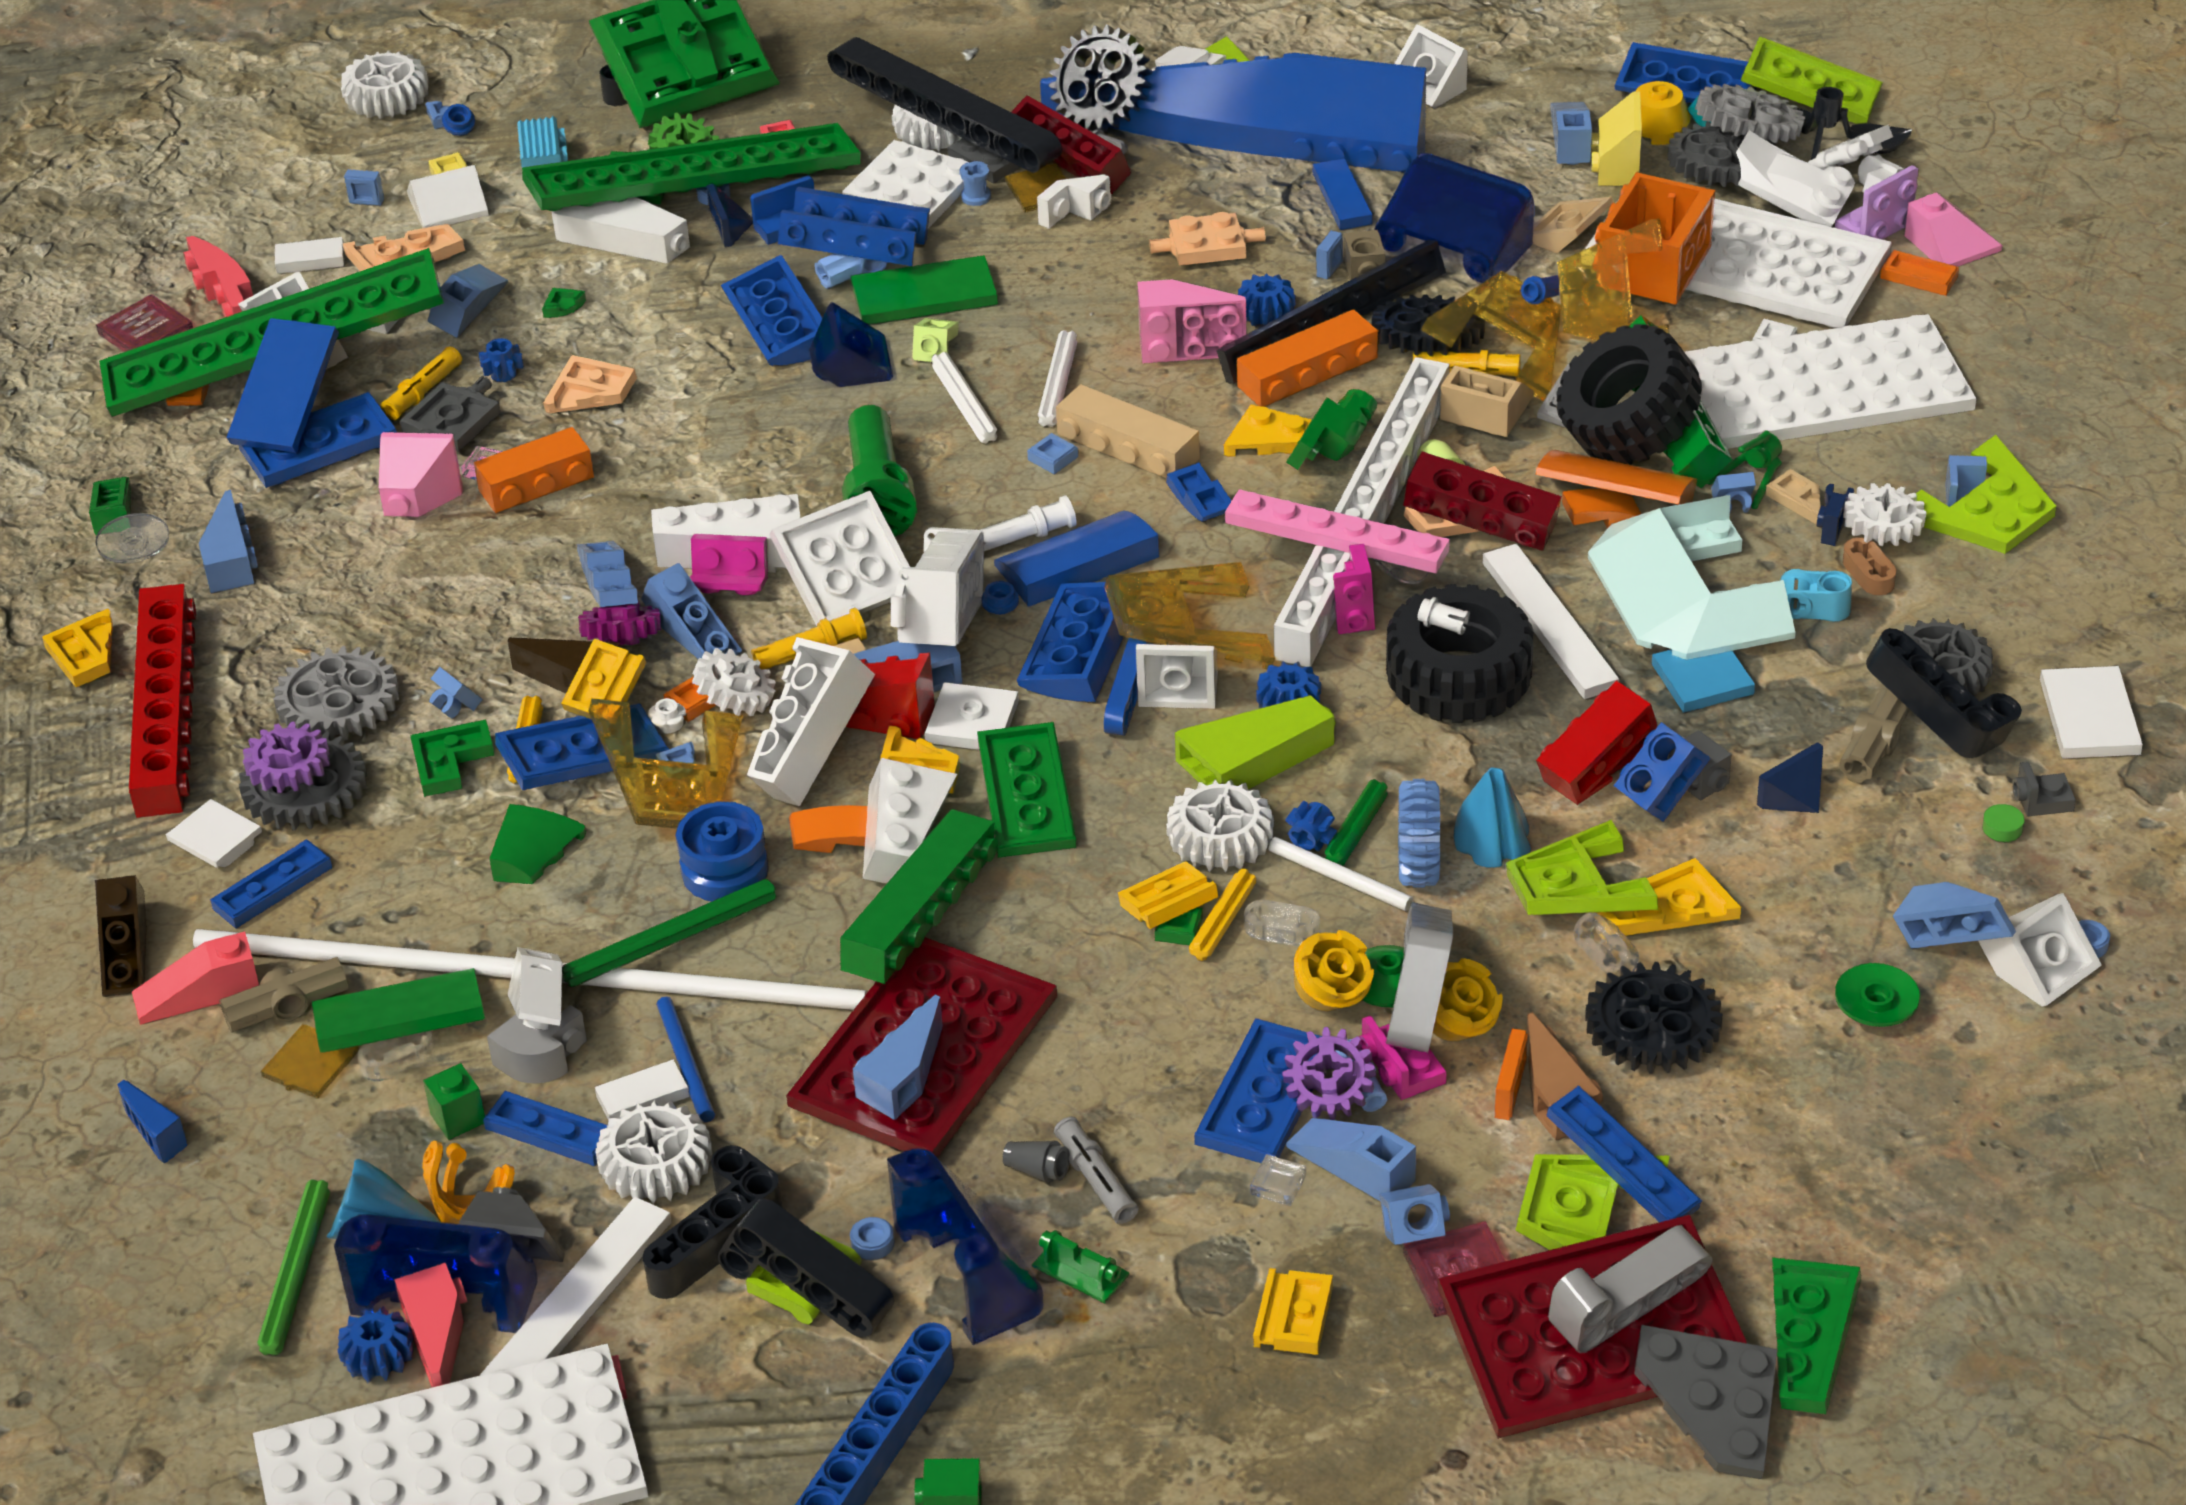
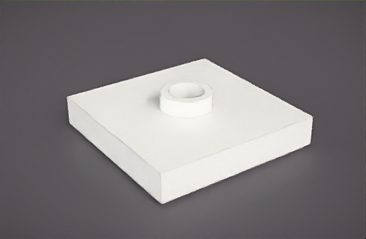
[925,682,1019,750]

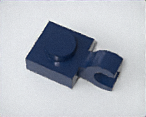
[1817,483,1854,546]

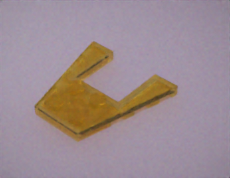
[1421,271,1562,401]
[1104,562,1275,669]
[588,698,743,829]

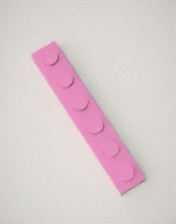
[1225,489,1449,574]

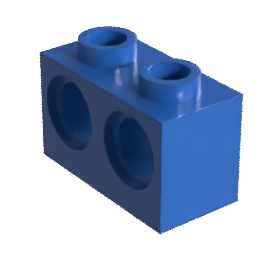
[1614,722,1711,822]

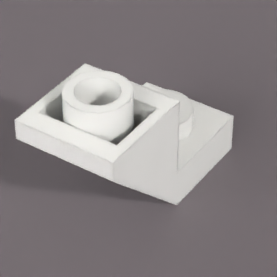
[1037,175,1112,229]

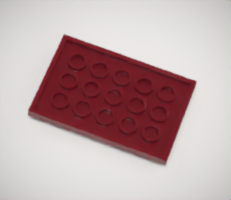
[786,937,1057,1163]
[1437,1215,1747,1439]

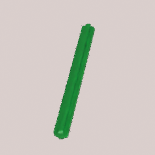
[562,879,776,987]

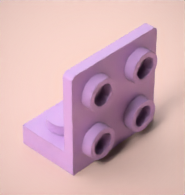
[1835,165,1918,240]

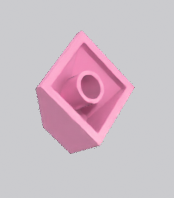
[1905,192,2002,267]
[379,432,463,517]

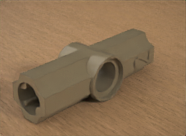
[1839,688,1910,784]
[219,957,349,1033]

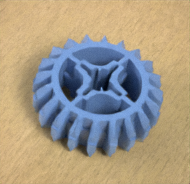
[1398,779,1440,888]

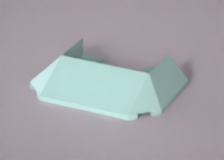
[1588,495,1796,660]

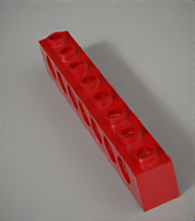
[129,584,197,818]

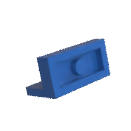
[750,175,815,245]

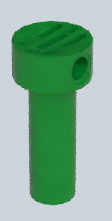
[842,405,917,537]

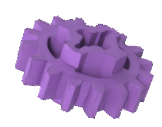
[243,722,330,793]
[1282,1027,1376,1120]

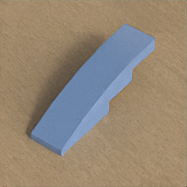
[577,541,638,607]

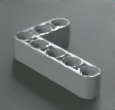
[1386,902,1453,1053]

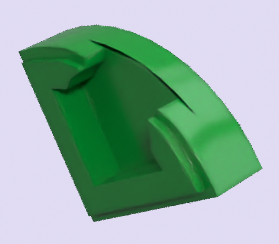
[542,288,586,318]
[1154,907,1203,945]

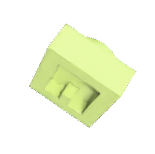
[912,318,959,362]

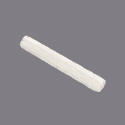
[1038,330,1077,428]
[931,352,997,444]

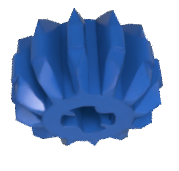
[1238,273,1296,326]
[1256,661,1321,708]
[337,1306,414,1383]

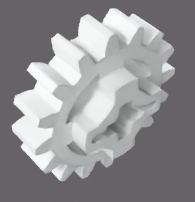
[1843,483,1926,546]
[692,648,776,716]

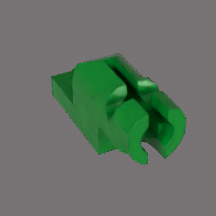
[1286,389,1378,470]

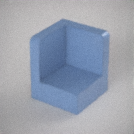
[1945,455,1987,507]

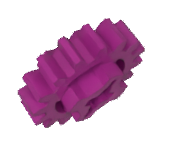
[578,601,661,646]

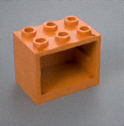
[1594,172,1715,305]

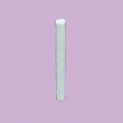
[1269,837,1413,912]

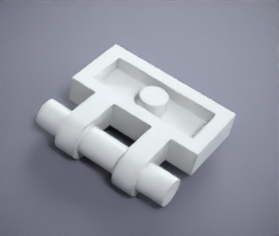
[1808,125,1893,170]

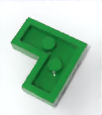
[410,719,494,797]

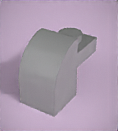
[487,1005,587,1083]

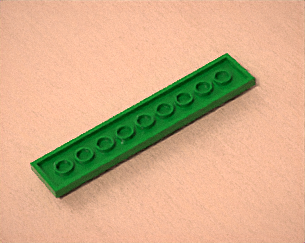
[522,123,861,211]
[99,248,444,417]

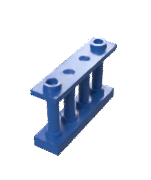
[778,187,930,266]

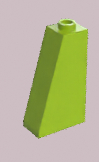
[1175,695,1336,789]

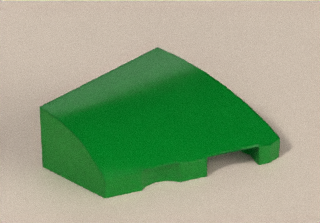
[489,804,586,884]

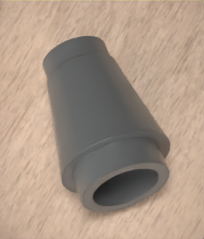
[1003,1141,1069,1183]

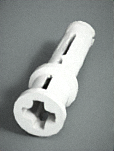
[980,495,1077,551]

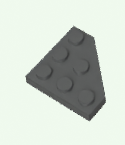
[1634,1325,1777,1479]

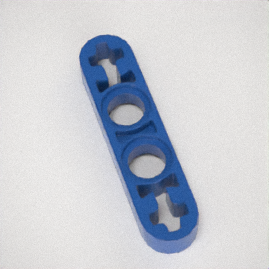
[1104,624,1155,736]

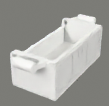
[891,527,984,646]

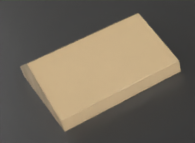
[1523,197,1614,253]

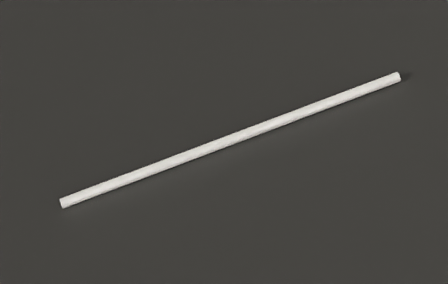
[193,929,867,1010]

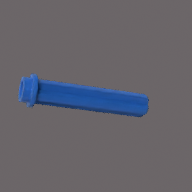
[1521,268,1598,304]

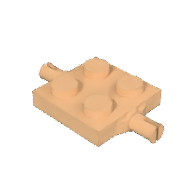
[1149,212,1266,266]

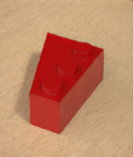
[846,652,935,739]
[1536,680,1658,805]

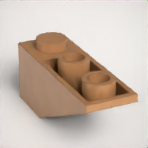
[1527,1012,1603,1141]

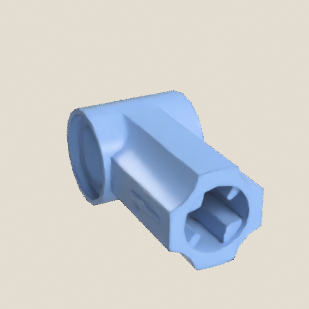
[814,253,887,289]

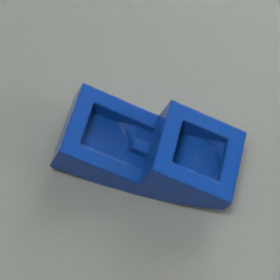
[1166,463,1231,522]

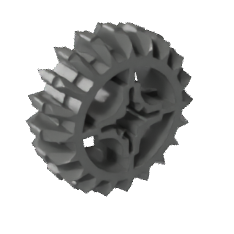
[1903,618,1993,697]

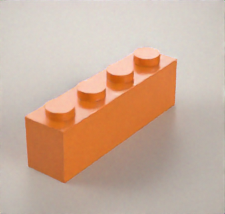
[1237,309,1378,407]

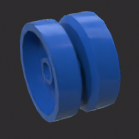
[675,801,769,901]

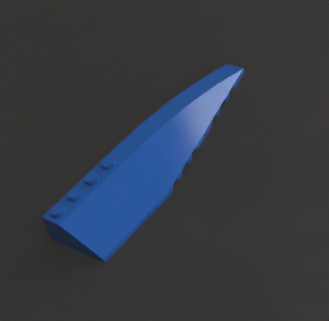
[1040,53,1426,174]

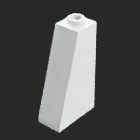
[552,197,690,264]

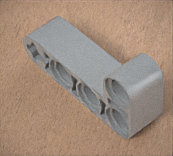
[1548,1225,1713,1353]

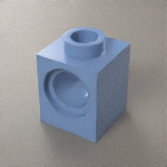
[1379,1184,1450,1245]

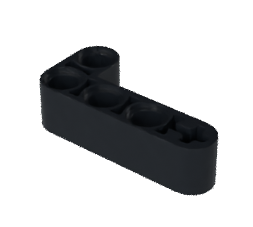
[1866,628,2022,758]
[642,1145,782,1299]
[718,1199,895,1338]

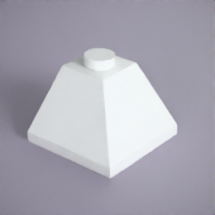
[1136,644,1218,709]
[1978,893,2102,1006]

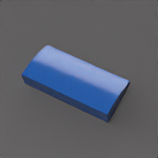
[1615,42,1757,103]
[721,255,838,365]
[994,510,1159,607]
[1017,581,1138,702]

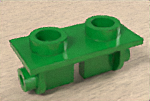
[1032,1230,1129,1304]

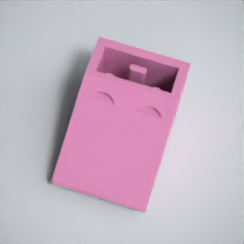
[1137,279,1247,363]

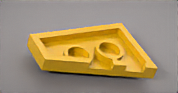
[1592,858,1741,937]

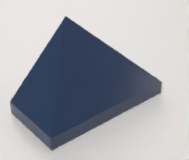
[706,184,753,248]
[1757,742,1823,813]

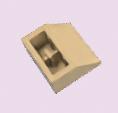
[1440,365,1534,437]

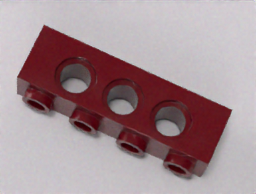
[1011,95,1131,195]
[1403,451,1562,551]

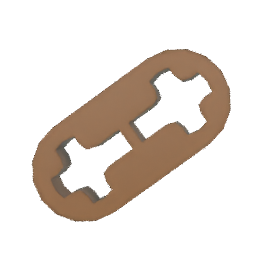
[1843,537,1896,595]

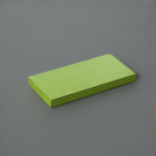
[1741,37,1883,124]

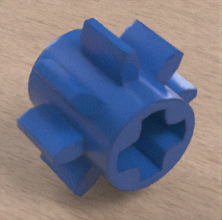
[479,338,524,382]
[1285,801,1337,851]

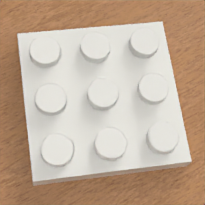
[842,140,967,228]
[770,491,910,626]

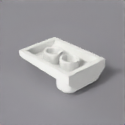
[1736,130,1855,227]

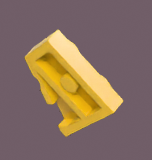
[1224,404,1312,457]
[42,608,113,688]
[879,726,960,794]

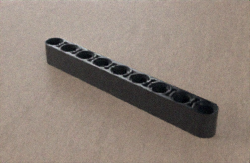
[827,37,1062,173]

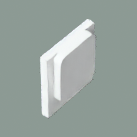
[1151,46,1227,71]
[166,799,262,868]

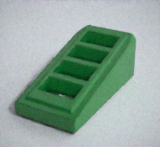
[89,476,131,536]

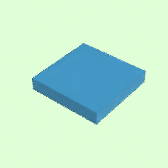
[1652,649,1755,713]

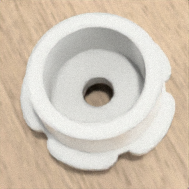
[648,698,686,734]

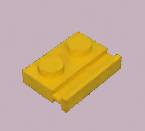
[561,639,646,727]
[1118,861,1219,929]
[1253,1268,1333,1355]

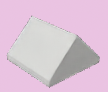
[1395,24,1467,108]
[407,165,489,228]

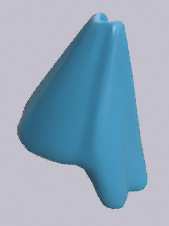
[1454,767,1531,868]
[327,1159,441,1240]

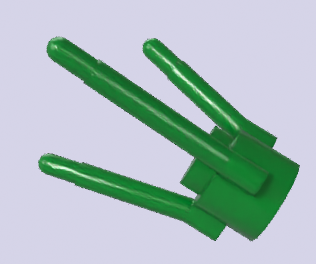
[1707,430,1782,510]

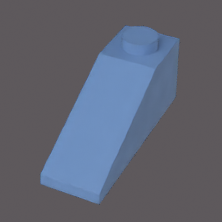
[1893,882,2016,948]

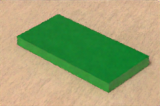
[851,255,998,325]
[977,722,1076,858]
[312,968,485,1053]

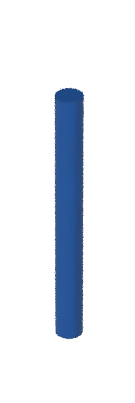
[656,997,715,1123]

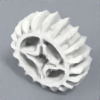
[341,50,428,119]
[892,85,969,152]
[1166,779,1274,873]
[596,1099,712,1205]

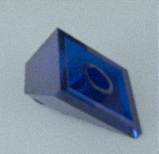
[809,302,893,387]

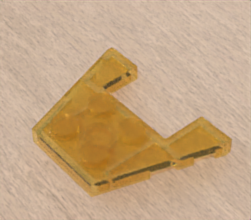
[1557,218,1670,341]

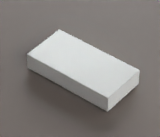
[275,237,344,274]
[595,1060,689,1121]

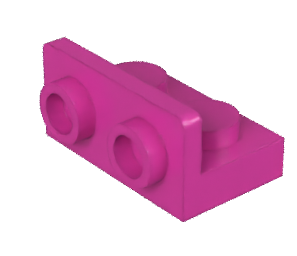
[690,534,768,595]
[1333,544,1375,634]
[1359,1016,1446,1100]

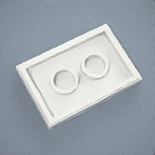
[2040,666,2143,758]

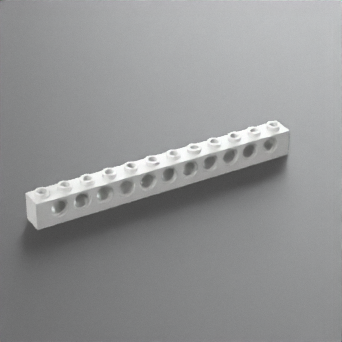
[1274,357,1449,667]

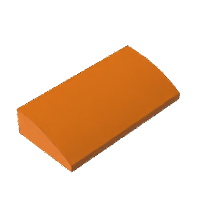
[1535,450,1697,505]

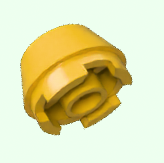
[1635,81,1691,145]
[1294,930,1374,1011]
[1433,958,1503,1042]

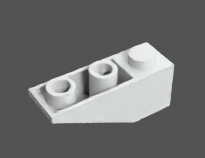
[507,947,562,1030]

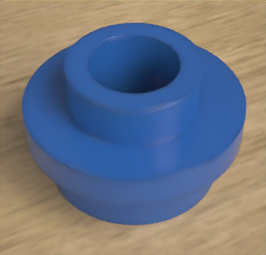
[442,104,475,135]
[981,581,1019,615]

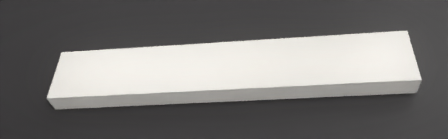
[1483,543,1619,699]
[480,1197,672,1376]

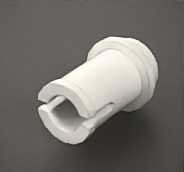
[1418,597,1470,635]

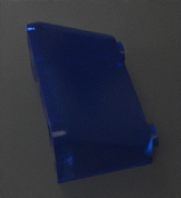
[1374,153,1534,287]
[887,1148,1044,1345]
[334,1215,538,1333]

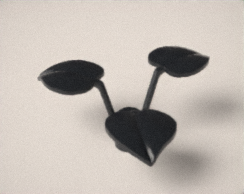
[1797,87,1912,160]

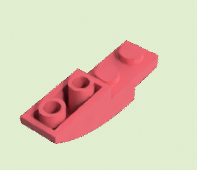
[183,236,253,318]

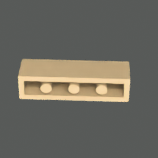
[1056,384,1200,478]

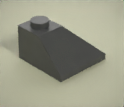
[458,1187,564,1262]

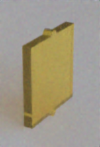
[1005,163,1066,212]
[260,1024,360,1099]

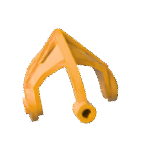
[422,1140,515,1231]

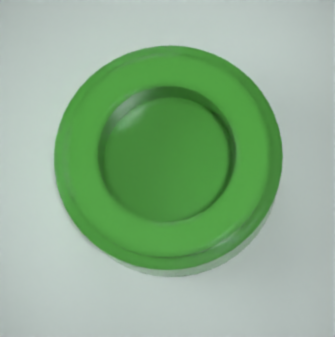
[1982,804,2024,842]

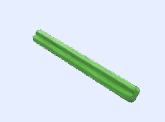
[257,1179,330,1356]

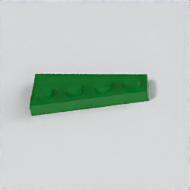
[1772,1257,1862,1414]

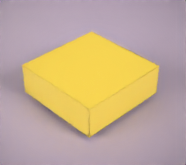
[428,153,467,175]

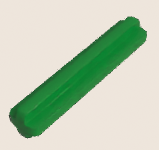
[1325,779,1388,866]

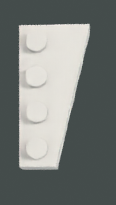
[651,494,800,573]
[747,637,875,806]

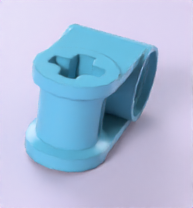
[1780,569,1852,622]

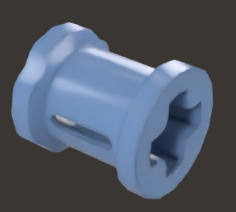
[959,161,991,206]

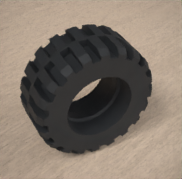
[1556,324,1702,465]
[1386,584,1534,723]

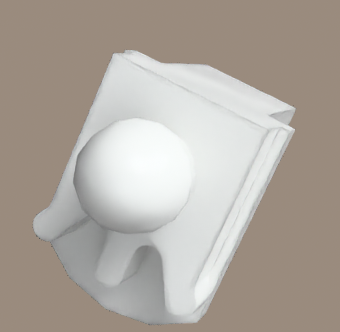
[1858,154,1904,192]

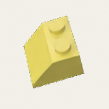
[1591,92,1642,186]

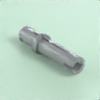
[1054,1116,1139,1224]

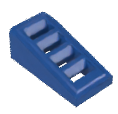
[117,1080,187,1163]

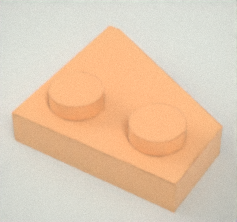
[543,355,637,413]

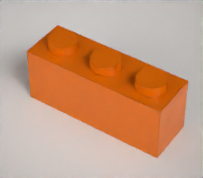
[474,427,594,513]

